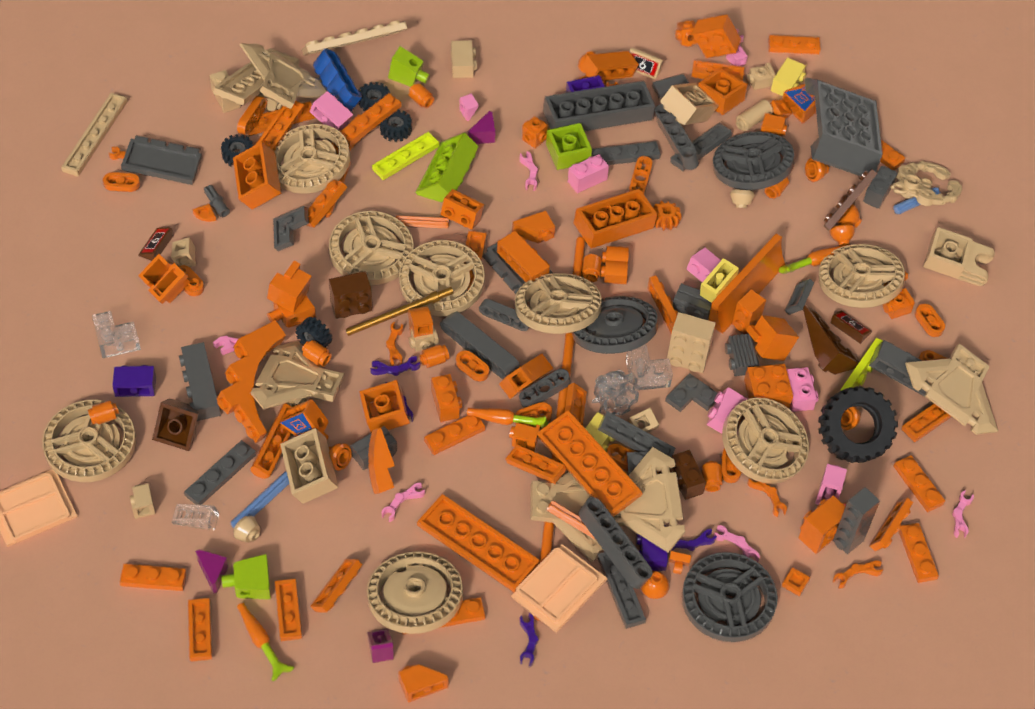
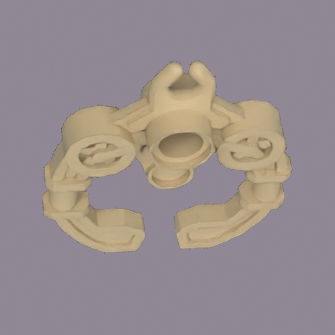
[890,161,962,206]

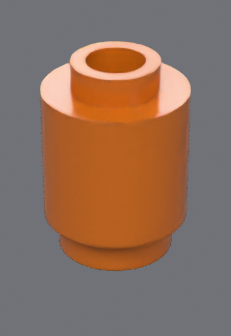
[409,83,434,108]
[764,177,789,199]
[582,254,602,282]
[302,340,332,367]
[420,344,450,368]
[88,400,119,425]
[702,461,722,492]

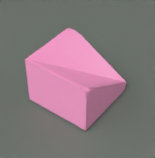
[459,94,478,121]

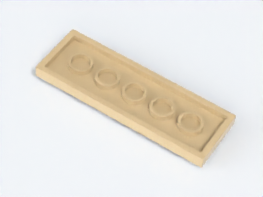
[302,20,407,56]
[213,48,299,105]

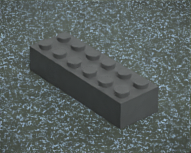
[543,81,655,131]

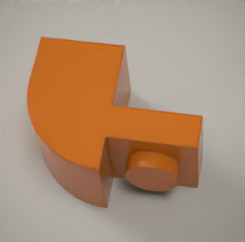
[408,306,433,337]

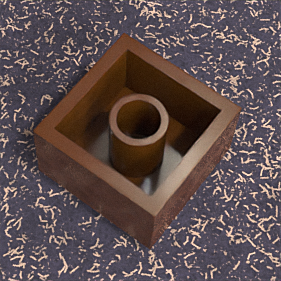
[329,271,372,319]

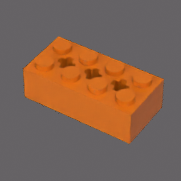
[573,188,657,249]

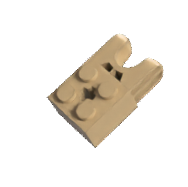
[923,227,995,286]

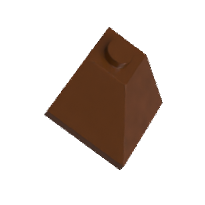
[152,398,199,451]

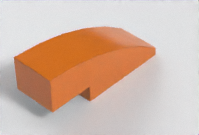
[368,428,395,494]

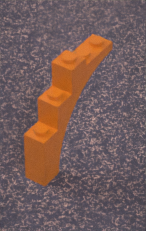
[217,320,286,443]

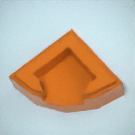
[192,204,216,222]

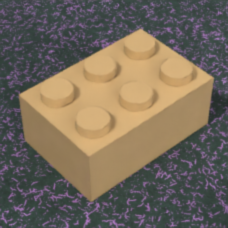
[660,83,719,125]
[666,312,716,373]
[280,428,339,504]

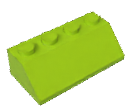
[415,133,479,202]

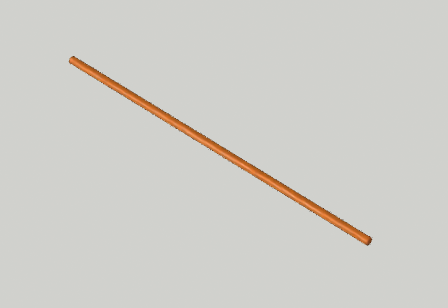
[533,237,585,621]

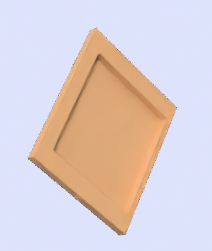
[0,469,77,547]
[511,544,607,633]

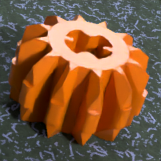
[653,200,681,231]

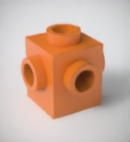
[675,20,698,47]
[522,116,548,149]

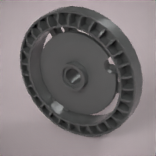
[713,132,795,190]
[572,296,658,354]
[682,552,778,642]

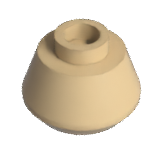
[730,189,755,208]
[233,516,260,543]

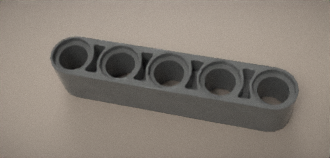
[655,104,699,170]
[440,311,520,379]
[578,497,652,589]

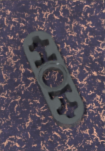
[479,299,529,331]
[519,369,571,408]

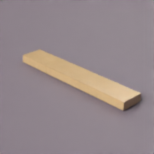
[61,93,128,177]

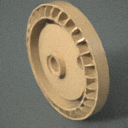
[274,124,351,194]
[329,211,413,285]
[399,240,485,316]
[819,244,905,308]
[515,273,602,334]
[722,398,809,484]
[42,400,136,482]
[367,552,463,634]

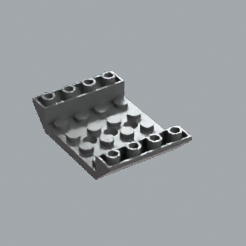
[805,78,882,176]

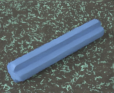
[893,187,940,214]

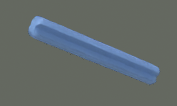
[231,471,289,528]

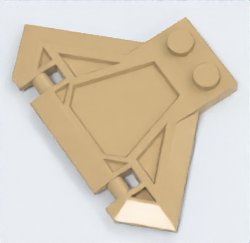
[240,44,328,109]
[251,341,344,409]
[905,344,998,435]
[613,447,685,553]
[530,472,605,562]

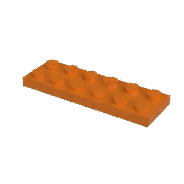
[537,410,643,517]
[417,494,540,593]

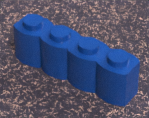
[313,49,362,112]

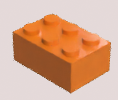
[233,141,281,209]

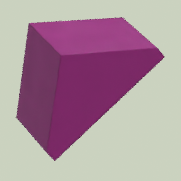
[468,111,495,144]
[195,549,229,594]
[367,629,394,663]

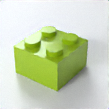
[546,123,592,170]

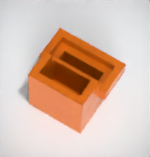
[138,254,191,304]
[267,260,312,313]
[746,315,799,361]

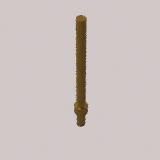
[346,287,454,336]

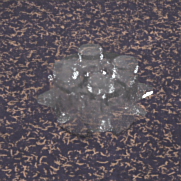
[592,370,641,416]

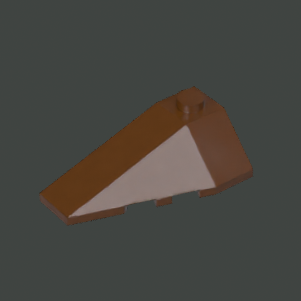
[803,305,859,375]

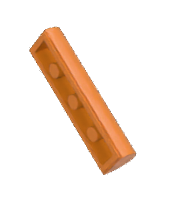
[250,403,292,479]

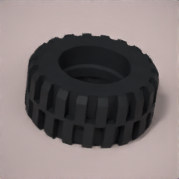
[818,386,898,463]

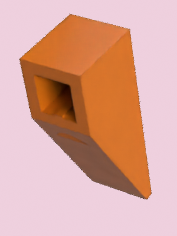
[499,354,554,399]

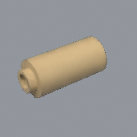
[736,99,773,131]

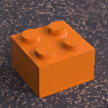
[692,14,741,58]
[698,69,747,115]
[744,364,793,409]
[359,380,410,433]
[799,495,846,554]

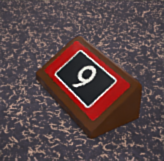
[138,227,173,261]
[830,310,872,344]

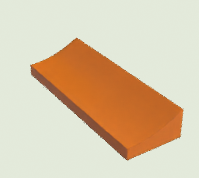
[708,233,785,334]

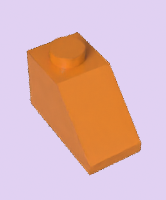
[512,211,555,243]
[398,664,448,703]

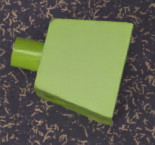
[388,46,430,87]
[222,554,271,599]

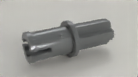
[204,185,230,217]

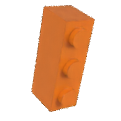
[582,51,638,81]
[497,231,550,282]

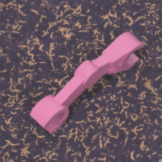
[520,151,538,191]
[382,483,425,522]
[952,490,974,538]
[714,525,760,562]

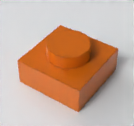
[770,100,792,118]
[782,567,811,597]

